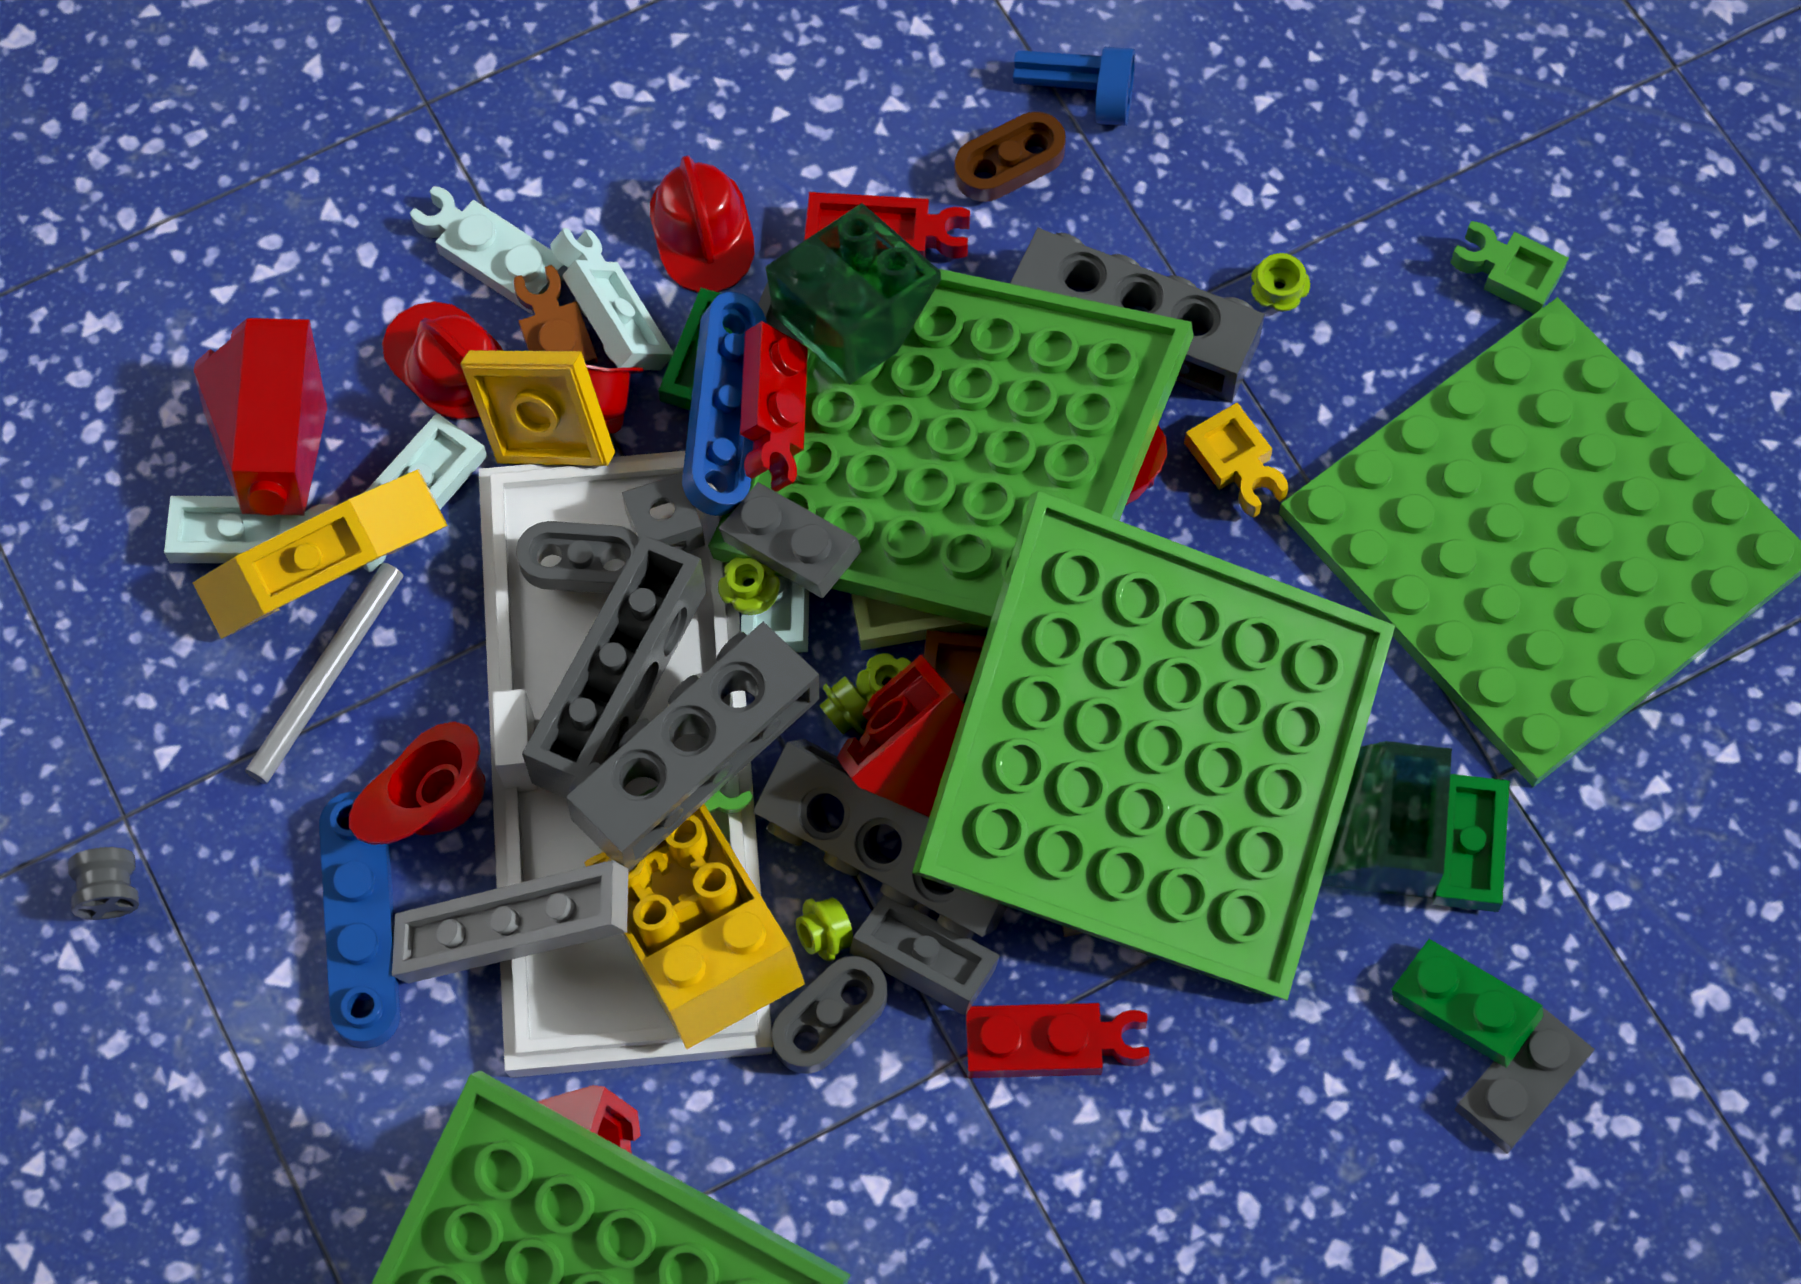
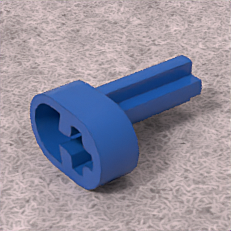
[1013,47,1135,126]

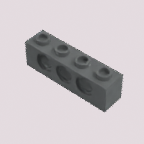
[1010,228,1265,402]
[522,534,707,798]
[566,621,819,872]
[753,739,1007,939]

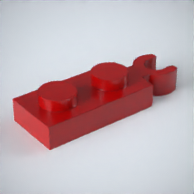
[804,192,970,263]
[740,321,808,492]
[966,1003,1149,1078]

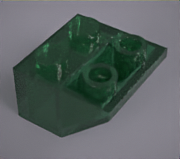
[765,203,941,385]
[1321,741,1452,899]

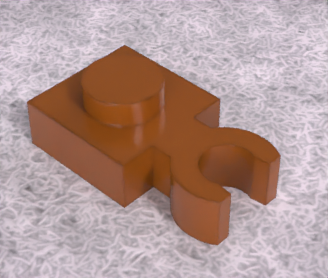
[514,265,597,365]

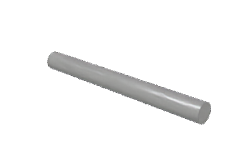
[245,563,404,784]

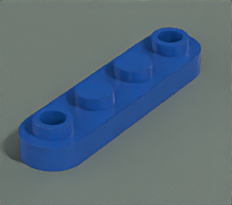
[682,292,767,516]
[319,791,401,1049]

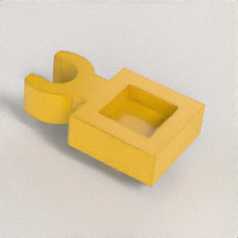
[1184,402,1288,518]

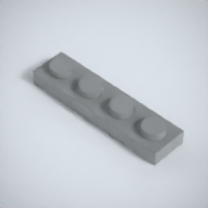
[392,860,628,984]

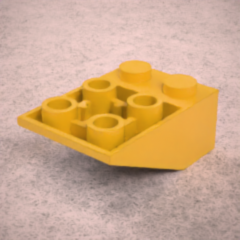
[584,804,805,1049]

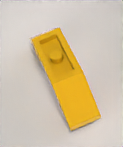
[192,469,448,639]

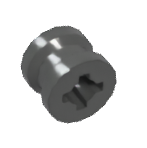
[68,847,139,920]

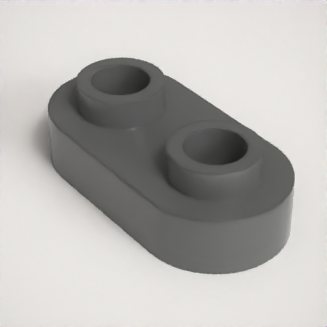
[516,521,639,594]
[772,956,887,1074]

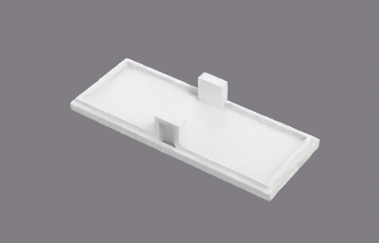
[479,451,773,1078]

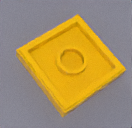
[460,351,616,466]

